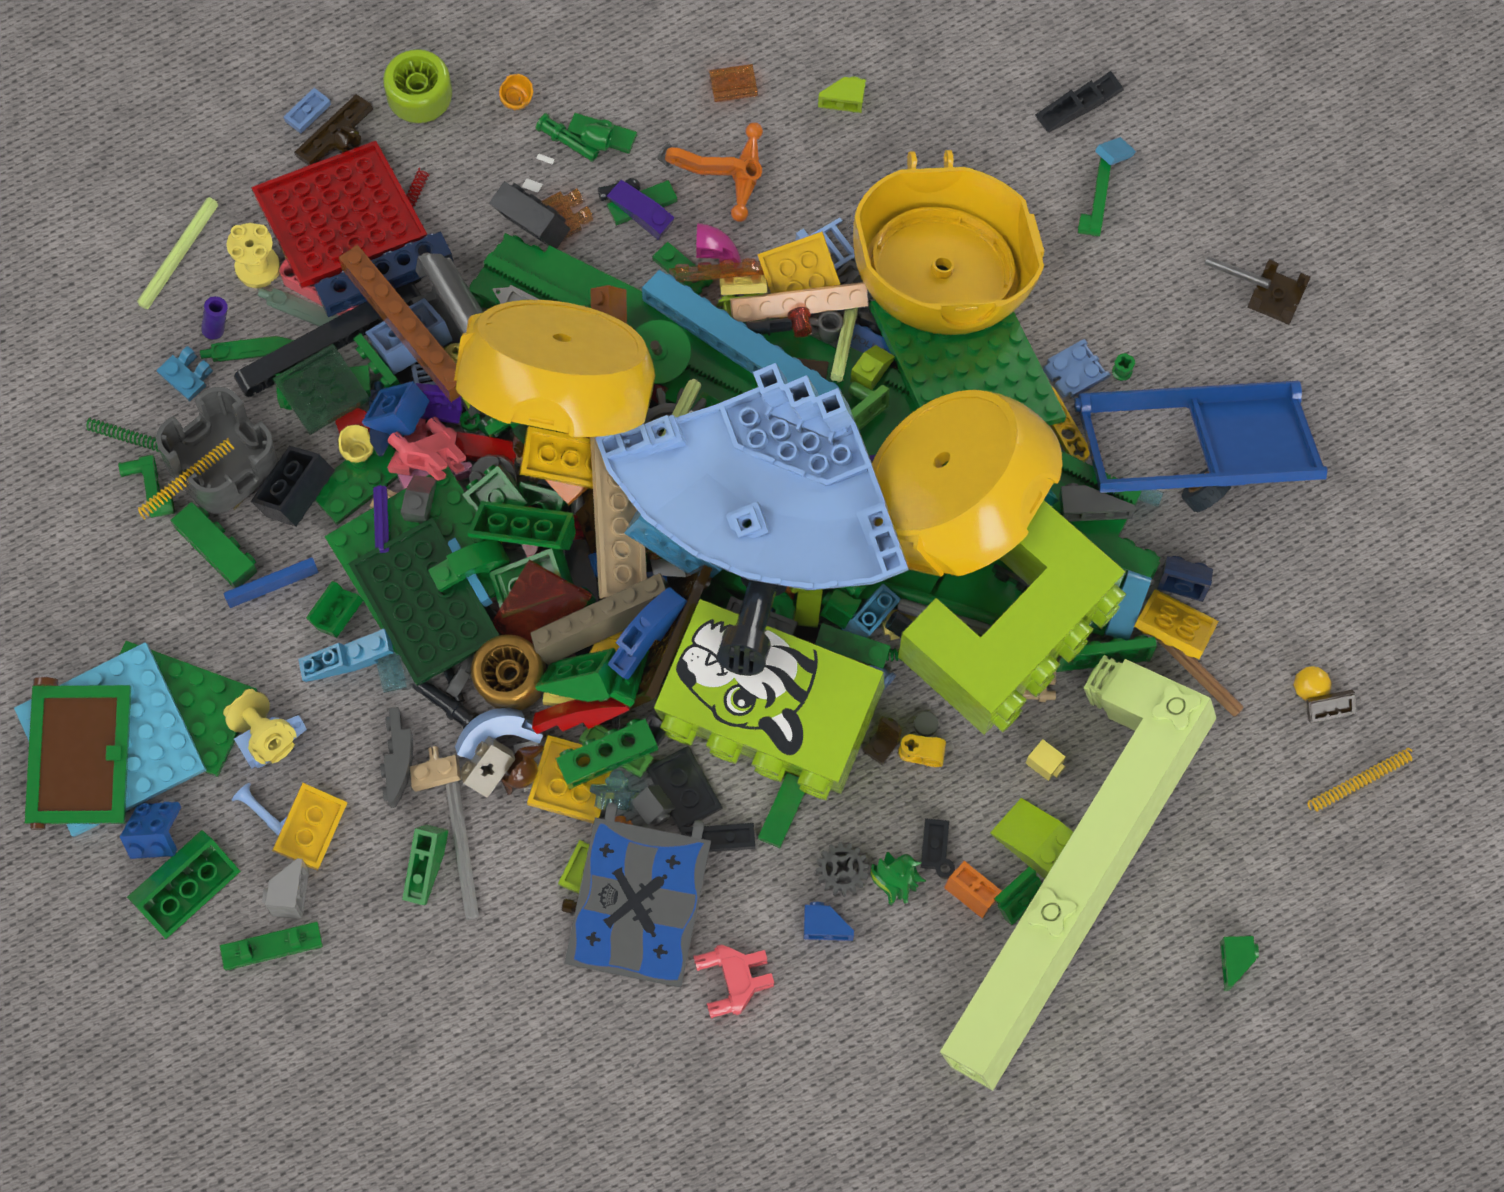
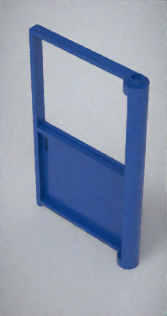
[1074,380,1328,493]

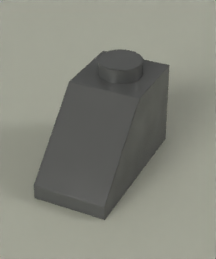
[401,475,437,523]

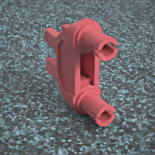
[388,417,466,481]
[693,945,774,1019]

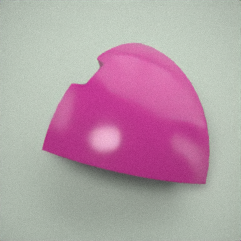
[696,223,742,269]

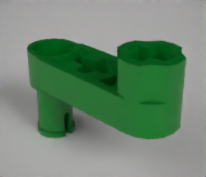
[118,454,175,518]

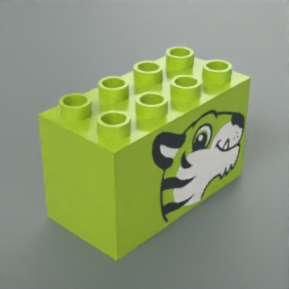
[654,599,885,800]

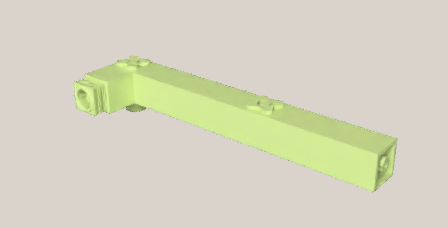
[940,655,1217,1091]

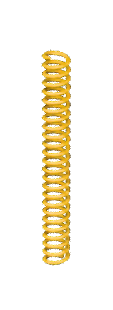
[138,438,234,520]
[1308,748,1413,812]

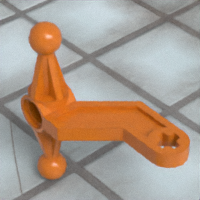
[665,122,763,222]

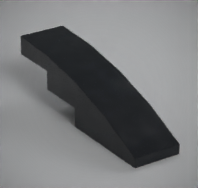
[1035,71,1124,133]

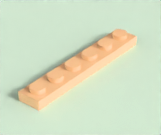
[730,282,868,322]

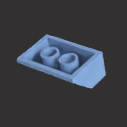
[366,298,453,375]

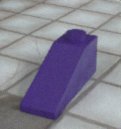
[607,180,675,240]

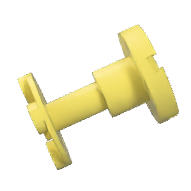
[226,223,281,288]
[223,689,297,764]

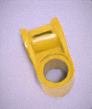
[898,734,946,767]

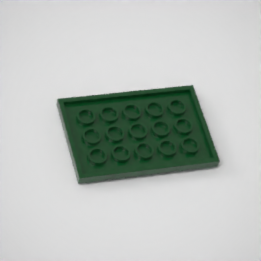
[348,517,500,686]

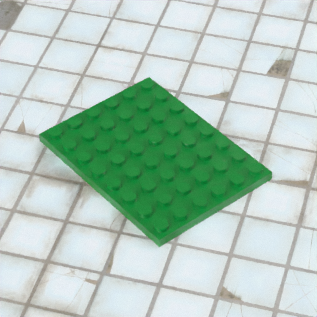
[869,301,1066,426]

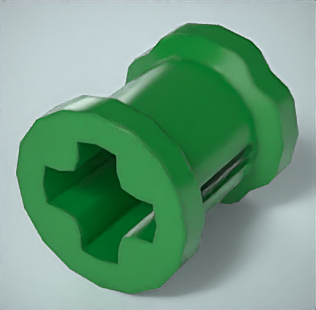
[1112,353,1135,381]

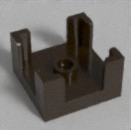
[1247,259,1311,325]

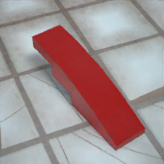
[427,430,517,464]
[532,697,630,734]

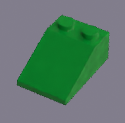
[489,548,577,618]
[535,648,616,702]

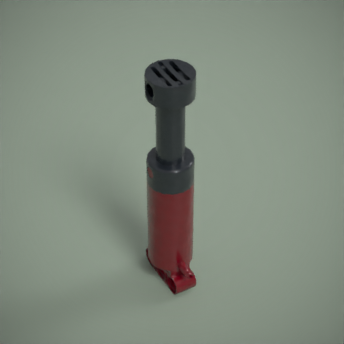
[717,576,788,676]

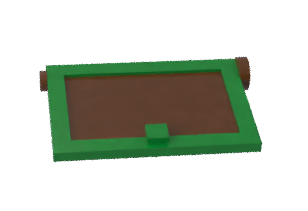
[25,677,131,830]

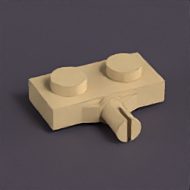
[410,746,461,792]

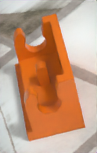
[944,861,1002,919]

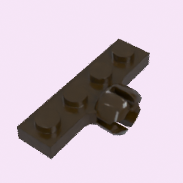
[294,94,373,166]

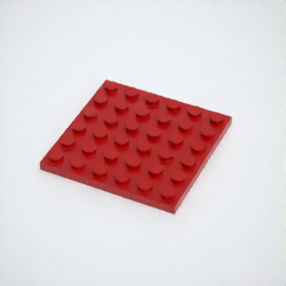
[251,141,428,289]

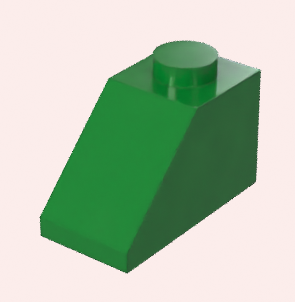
[1220,936,1259,991]

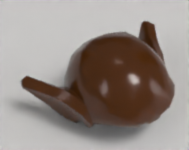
[501,745,544,795]

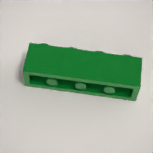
[170,502,257,588]

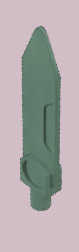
[258,288,338,326]

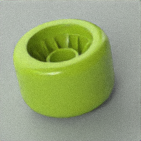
[383,49,452,123]

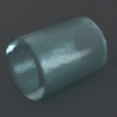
[1139,489,1164,507]

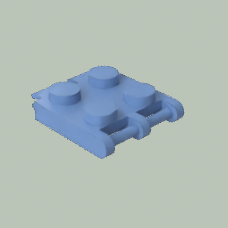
[1043,339,1111,398]

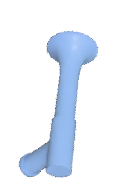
[232,783,287,836]

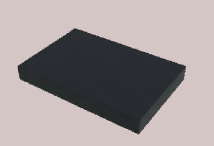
[646,746,723,831]

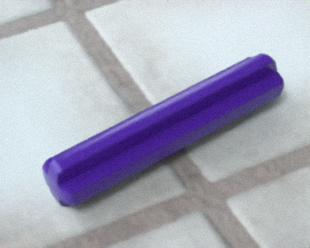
[373,485,389,553]

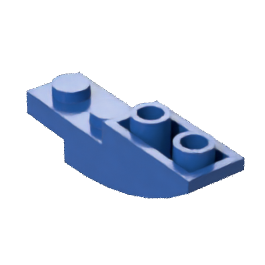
[608,587,687,680]

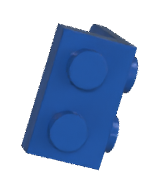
[120,802,181,859]

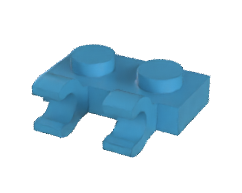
[156,346,213,402]

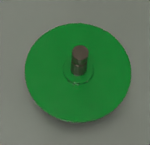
[635,320,691,384]

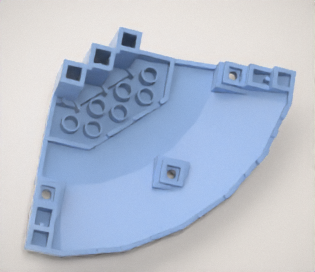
[595,363,909,590]

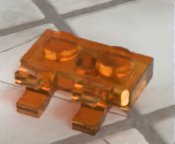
[542,188,593,240]

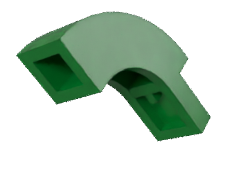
[428,540,511,592]

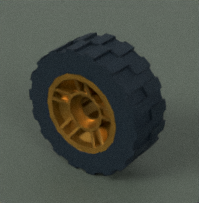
[1181,468,1231,513]

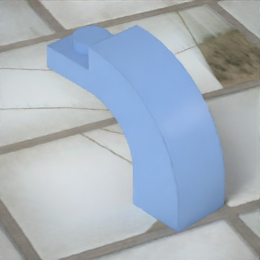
[455,708,543,759]

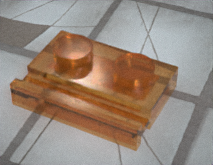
[709,64,758,102]

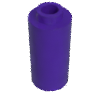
[201,296,228,340]

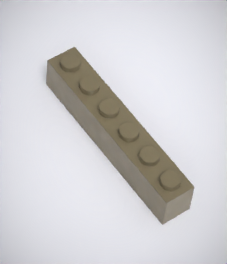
[531,573,671,665]

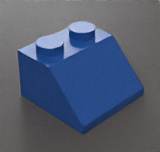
[362,381,430,437]

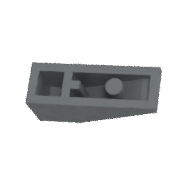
[1059,483,1135,521]

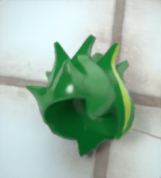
[870,852,926,905]

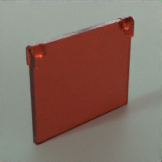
[492,559,592,645]

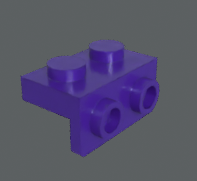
[416,383,463,423]

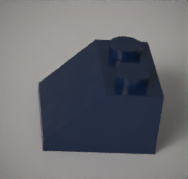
[1157,556,1213,602]

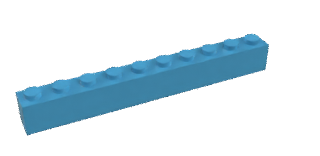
[642,270,841,396]

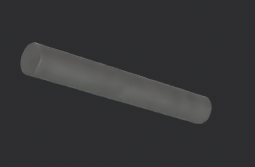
[1205,256,1271,289]

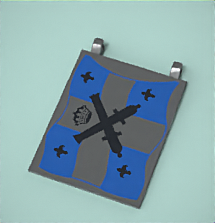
[564,803,711,988]

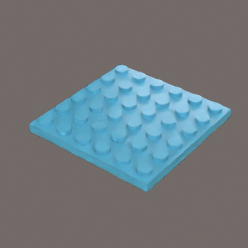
[14,642,207,837]

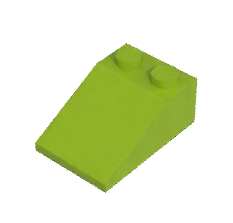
[990,798,1073,879]

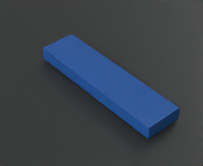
[223,558,319,608]

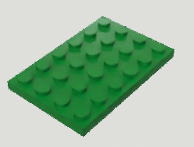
[119,641,258,777]

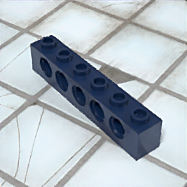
[314,231,454,317]

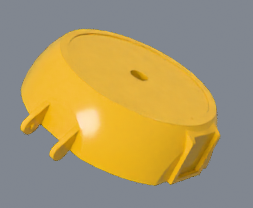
[853,150,1045,335]
[454,300,655,437]
[872,390,1062,577]

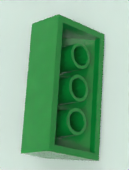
[467,501,576,550]
[127,830,241,939]

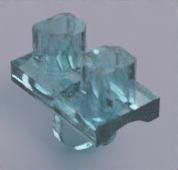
[590,770,640,810]

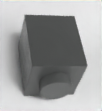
[631,785,676,825]

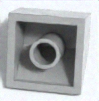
[262,859,309,919]

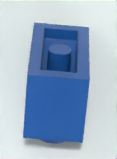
[804,902,854,941]

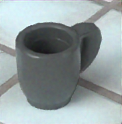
[803,311,843,343]

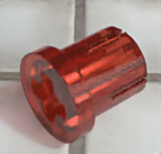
[787,307,812,338]

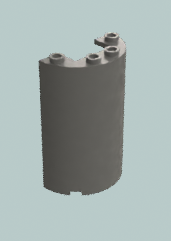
[410,254,485,417]

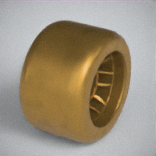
[471,635,547,710]

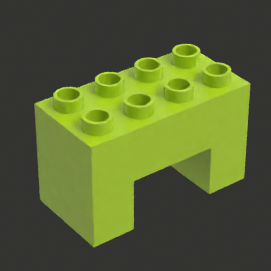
[898,500,1126,735]

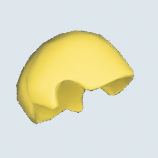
[338,425,374,463]

